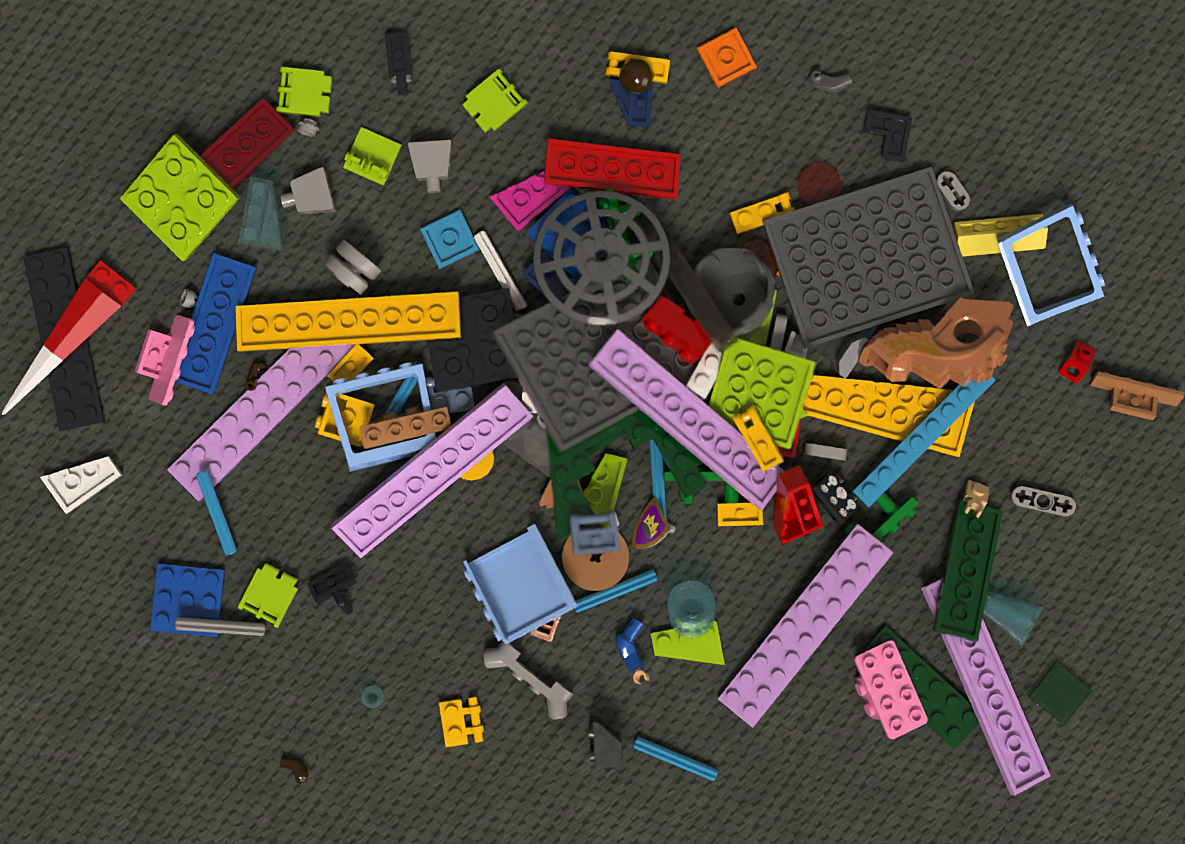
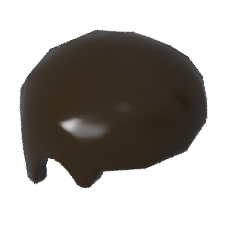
[619,58,654,94]

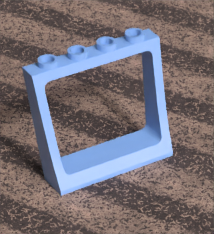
[997,203,1105,326]
[325,363,436,472]

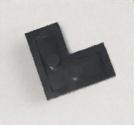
[863,109,912,163]

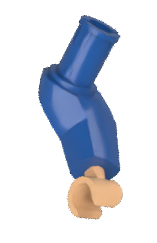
[615,617,650,685]

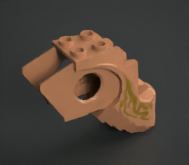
[859,297,1014,389]

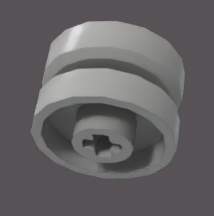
[323,239,381,295]

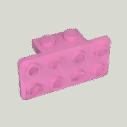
[134,315,195,406]
[854,640,928,739]

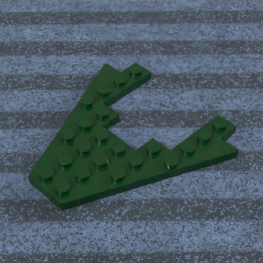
[546,409,706,542]

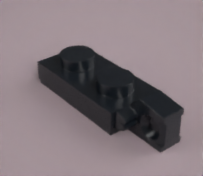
[385,31,412,96]

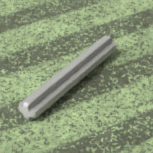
[175,617,265,636]

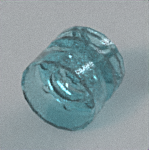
[667,580,715,638]

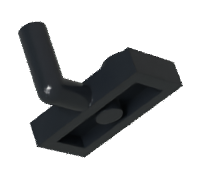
[307,562,357,615]

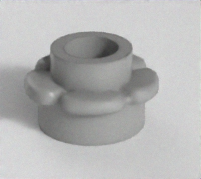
[298,119,319,137]

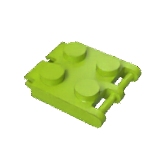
[276,67,332,117]
[463,68,529,133]
[238,563,299,628]

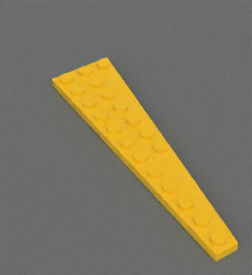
[711,375,974,457]

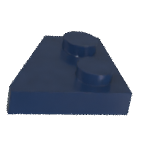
[610,79,653,128]

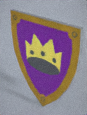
[632,497,675,549]

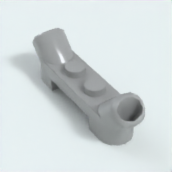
[483,641,574,719]

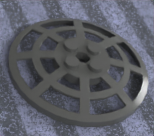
[534,191,670,326]

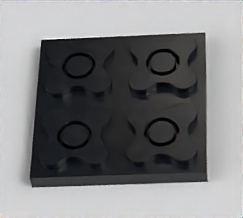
[427,288,517,393]

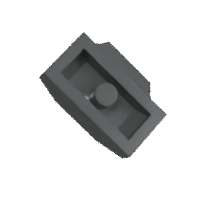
[825,332,870,378]

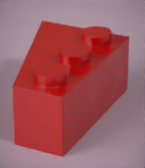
[640,296,720,365]
[773,466,823,545]

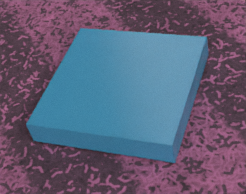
[420,210,479,269]

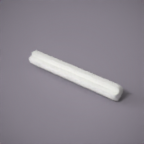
[474,231,527,312]

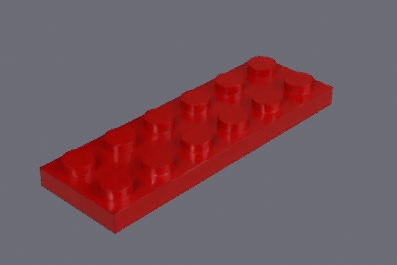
[543,138,681,200]

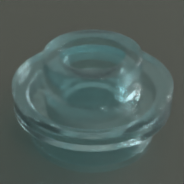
[361,685,384,708]

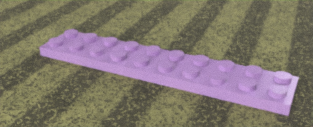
[589,329,785,510]
[167,344,356,502]
[331,383,533,558]
[718,524,894,728]
[921,577,1051,795]

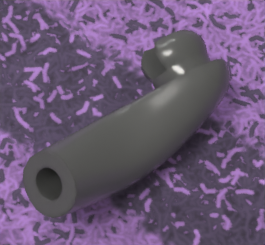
[809,70,852,93]

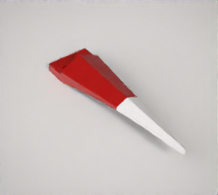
[2,260,137,415]

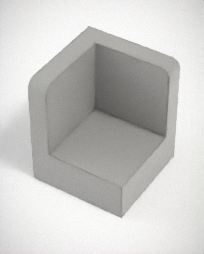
[783,331,808,358]

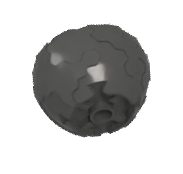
[687,248,775,336]

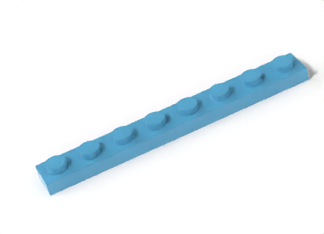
[852,376,996,507]

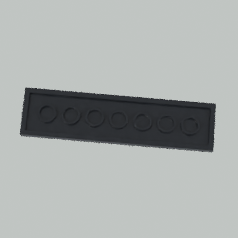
[23,247,105,432]

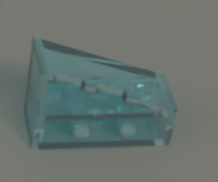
[238,177,286,253]

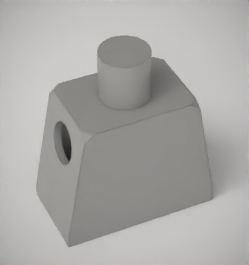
[408,140,452,193]
[280,167,336,214]

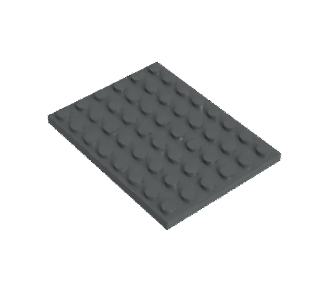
[762,167,975,349]
[492,259,702,452]

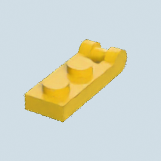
[605,52,670,84]
[730,192,795,234]
[733,405,784,472]

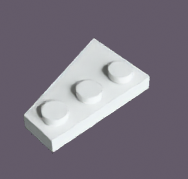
[40,457,123,514]

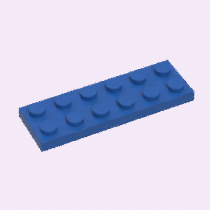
[175,253,257,395]

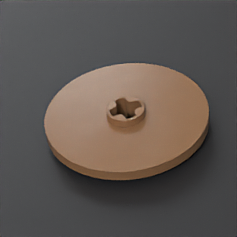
[562,533,629,591]

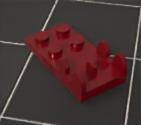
[200,98,295,191]

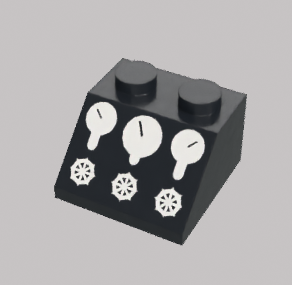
[810,472,859,524]

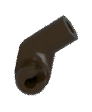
[245,361,267,391]
[280,756,309,784]

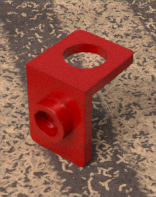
[1058,340,1096,383]

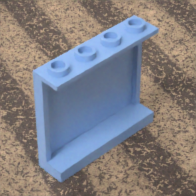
[463,524,578,644]

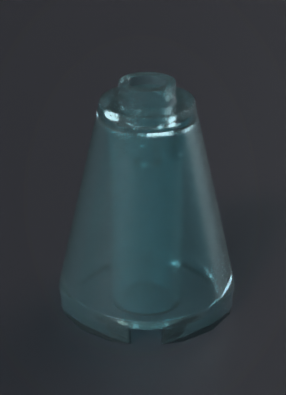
[984,591,1043,646]

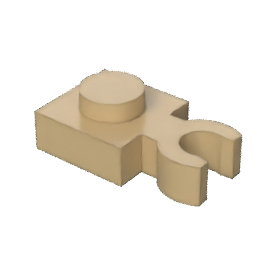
[963,480,990,518]

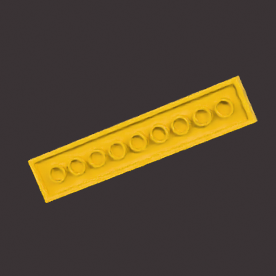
[236,292,461,352]

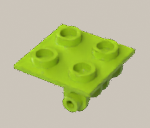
[343,127,402,186]

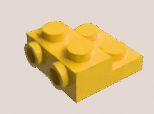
[314,393,375,447]

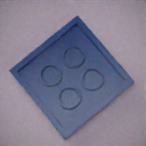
[527,189,606,279]
[150,563,225,637]

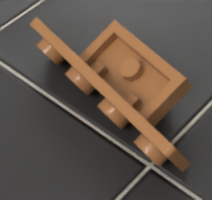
[1090,372,1184,420]
[359,407,451,449]

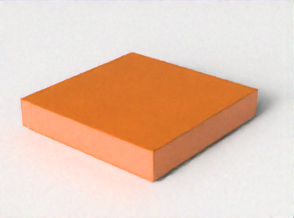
[697,28,757,88]

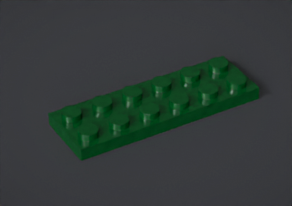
[932,500,1003,642]
[858,625,979,750]

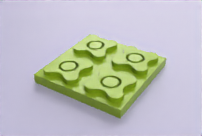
[120,134,241,262]
[709,336,816,449]

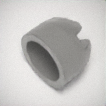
[180,289,198,308]

